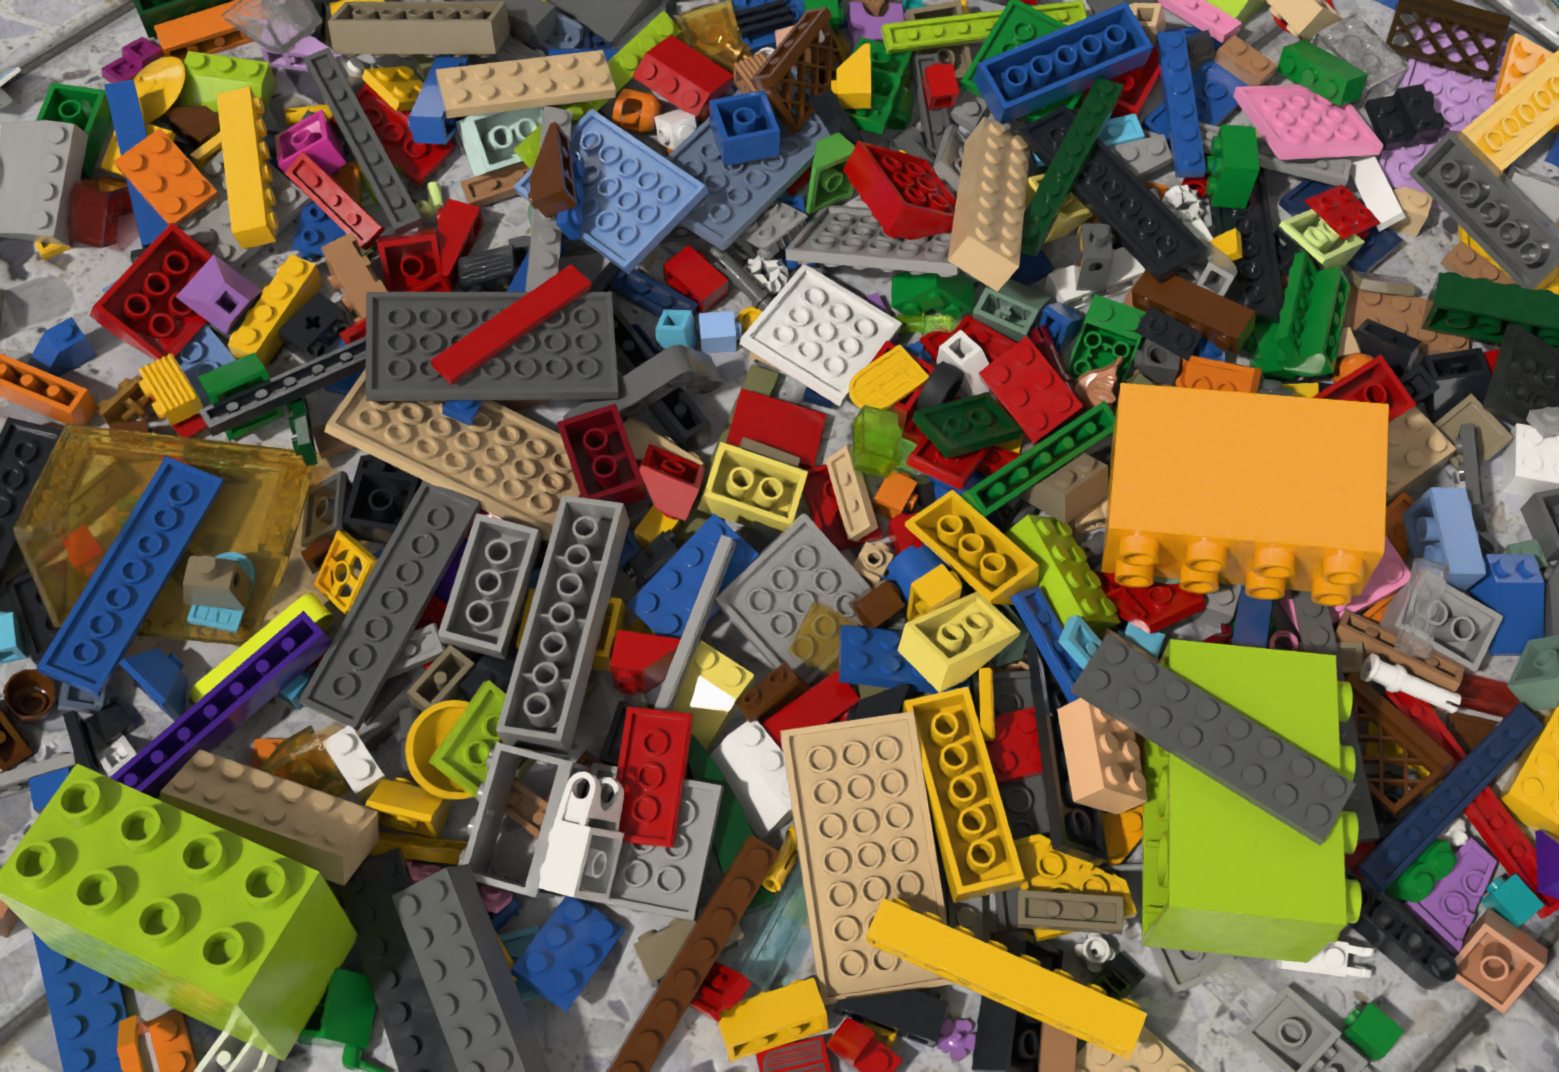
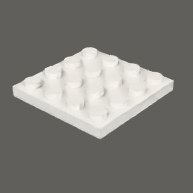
[740,265,902,406]

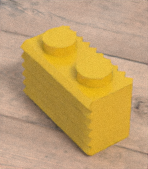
[138,353,204,426]

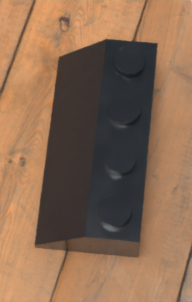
[971,931,1064,1072]

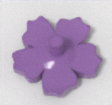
[936,1019,976,1061]

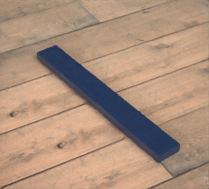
[1356,703,1545,893]

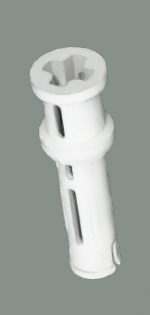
[1360,653,1461,713]

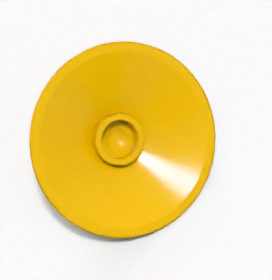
[134,56,186,124]

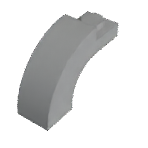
[1184,237,1237,297]

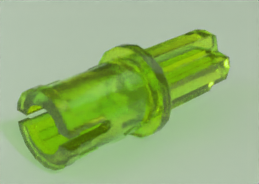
[895,312,953,336]

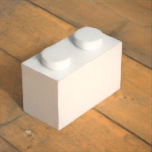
[322,726,386,806]

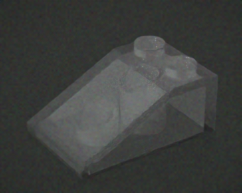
[222,0,323,54]

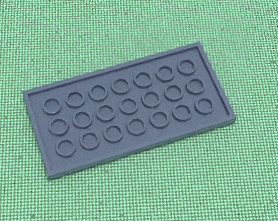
[666,67,830,251]

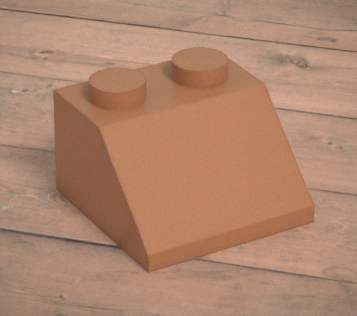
[1452,908,1548,1014]

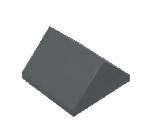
[301,471,352,548]

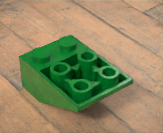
[1066,294,1146,389]

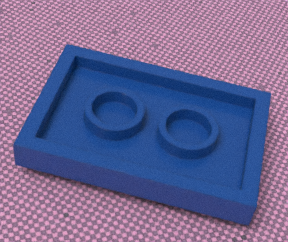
[511,896,625,1012]

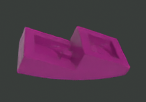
[101,36,163,83]

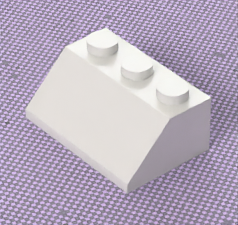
[710,719,793,841]

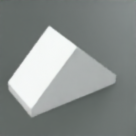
[96,735,138,777]

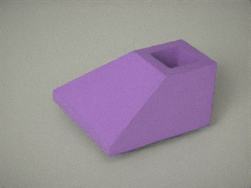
[176,255,262,334]

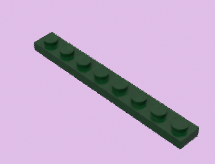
[1021,77,1124,257]

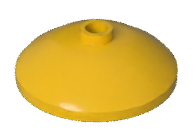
[405,700,504,800]

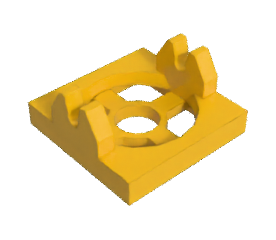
[314,530,378,616]

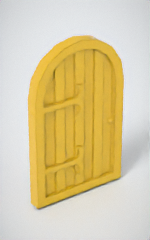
[849,344,929,413]

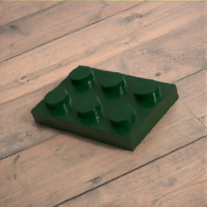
[912,392,1022,459]

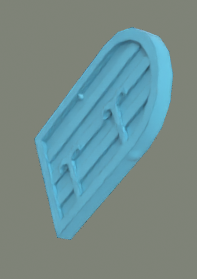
[187,552,256,633]

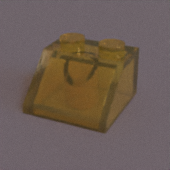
[672,0,742,61]

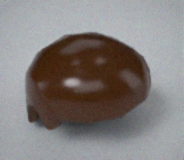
[3,669,57,722]

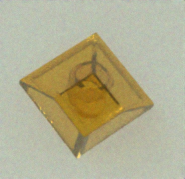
[258,725,350,797]

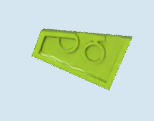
[428,680,506,799]

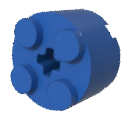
[882,541,954,609]

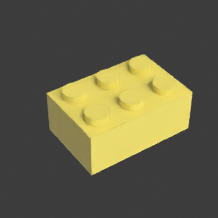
[697,442,808,533]

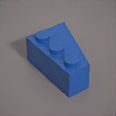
[408,55,469,144]

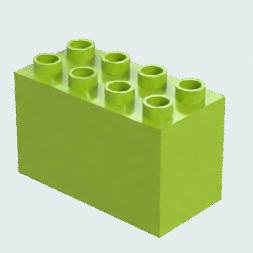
[1142,639,1362,963]
[0,763,358,1061]

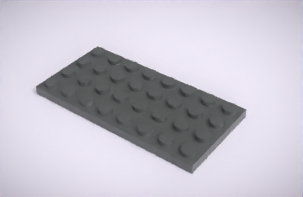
[365,292,618,401]

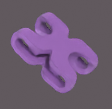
[847,1,904,57]

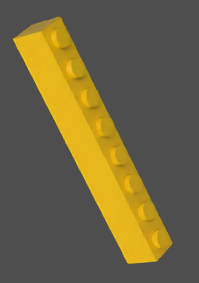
[866,898,1147,1060]

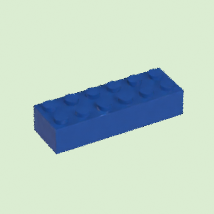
[973,1,1153,125]

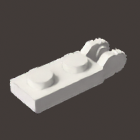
[1276,940,1374,978]

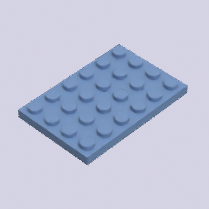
[513,109,709,274]

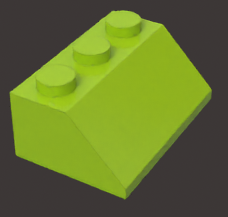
[180,51,277,121]

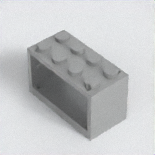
[458,742,590,898]

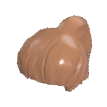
[1073,356,1123,416]

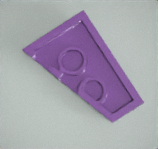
[1403,837,1497,955]

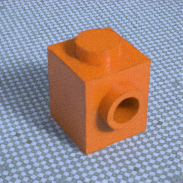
[873,469,919,520]

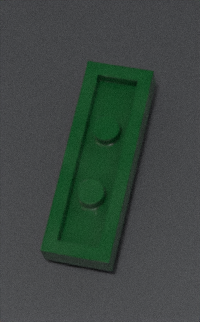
[286,396,318,467]

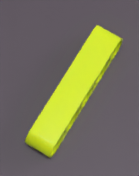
[189,593,334,703]

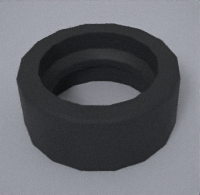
[915,361,964,411]

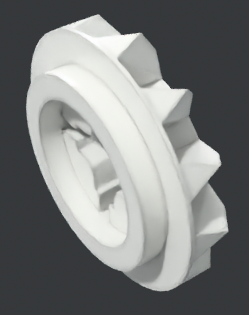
[1162,185,1205,223]
[743,256,788,295]

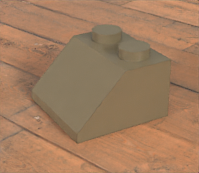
[1020,453,1108,524]

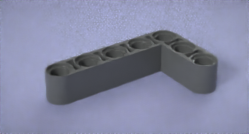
[563,345,723,422]

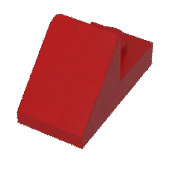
[825,1017,902,1072]

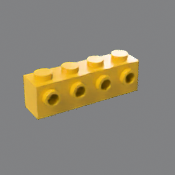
[228,254,323,368]

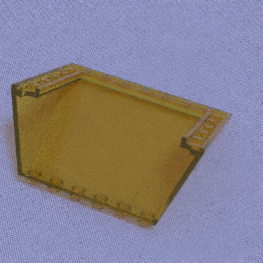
[14,424,318,646]

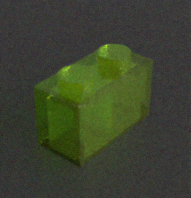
[852,405,902,478]

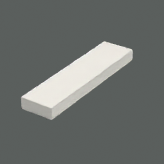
[1342,155,1406,232]

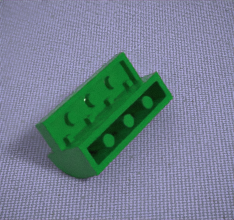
[1275,251,1351,377]

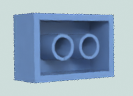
[1402,487,1486,593]

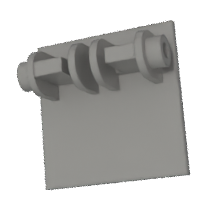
[739,199,808,260]

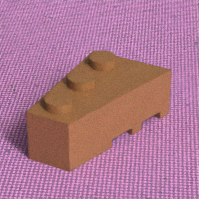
[321,231,388,323]

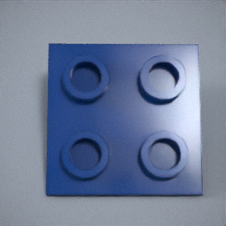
[292,202,347,262]

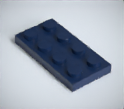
[1278,178,1403,272]

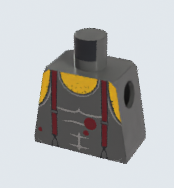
[1073,223,1113,291]

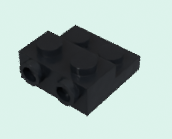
[1364,84,1444,151]

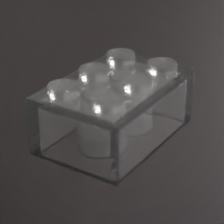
[1312,13,1410,110]

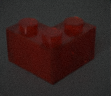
[68,176,134,249]

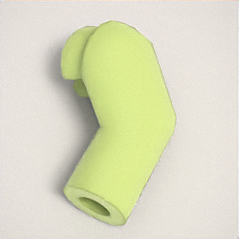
[415,182,444,219]

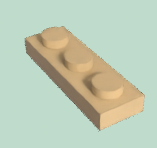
[825,445,878,542]

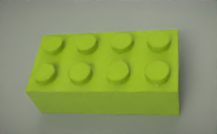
[1004,514,1120,637]

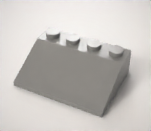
[0,120,88,246]

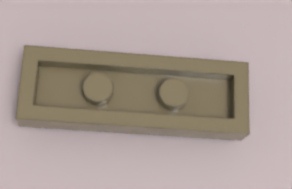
[1017,890,1123,935]

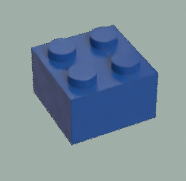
[709,90,780,166]

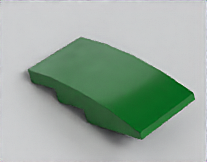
[844,37,913,135]

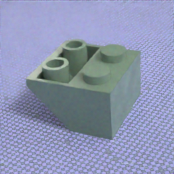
[973,278,1052,343]

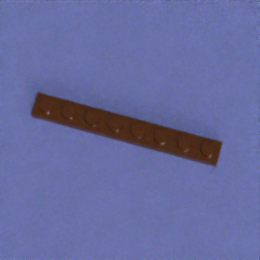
[606,834,780,1072]

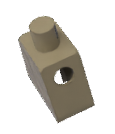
[183,555,252,611]

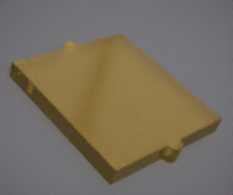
[787,602,855,675]

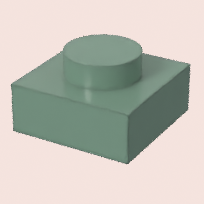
[1504,539,1548,572]

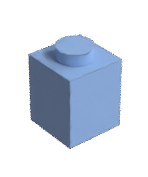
[699,311,742,354]

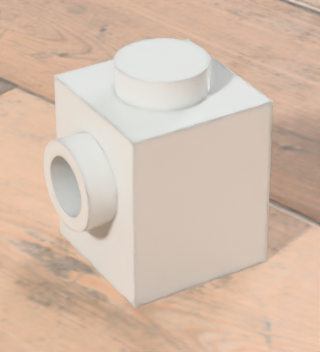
[654,109,697,150]

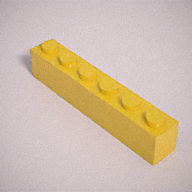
[216,86,279,250]

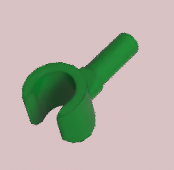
[342,1047,389,1072]

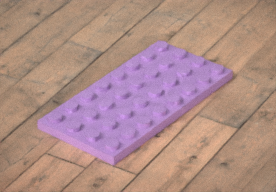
[1378,21,1508,211]

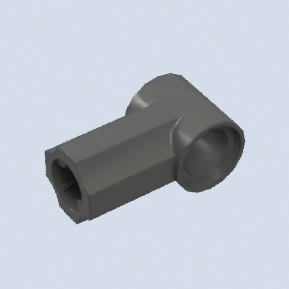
[887,126,935,167]

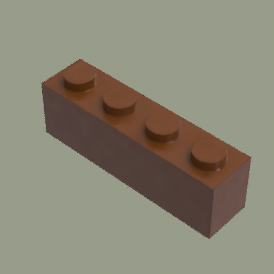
[1131,270,1256,354]

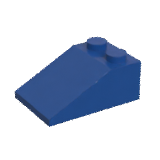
[1468,554,1544,656]

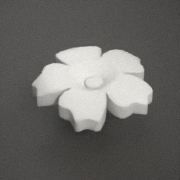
[1435,818,1468,847]

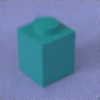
[1480,873,1545,927]

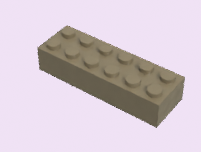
[327,1,510,58]

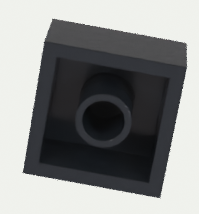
[342,467,421,544]

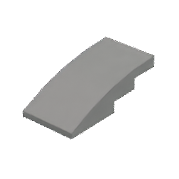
[1241,985,1372,1072]

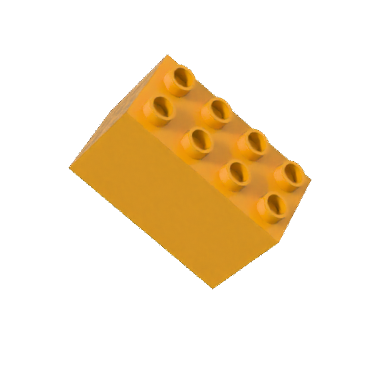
[1101,383,1389,606]

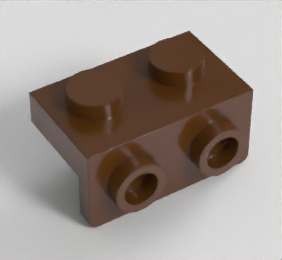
[736,661,810,724]

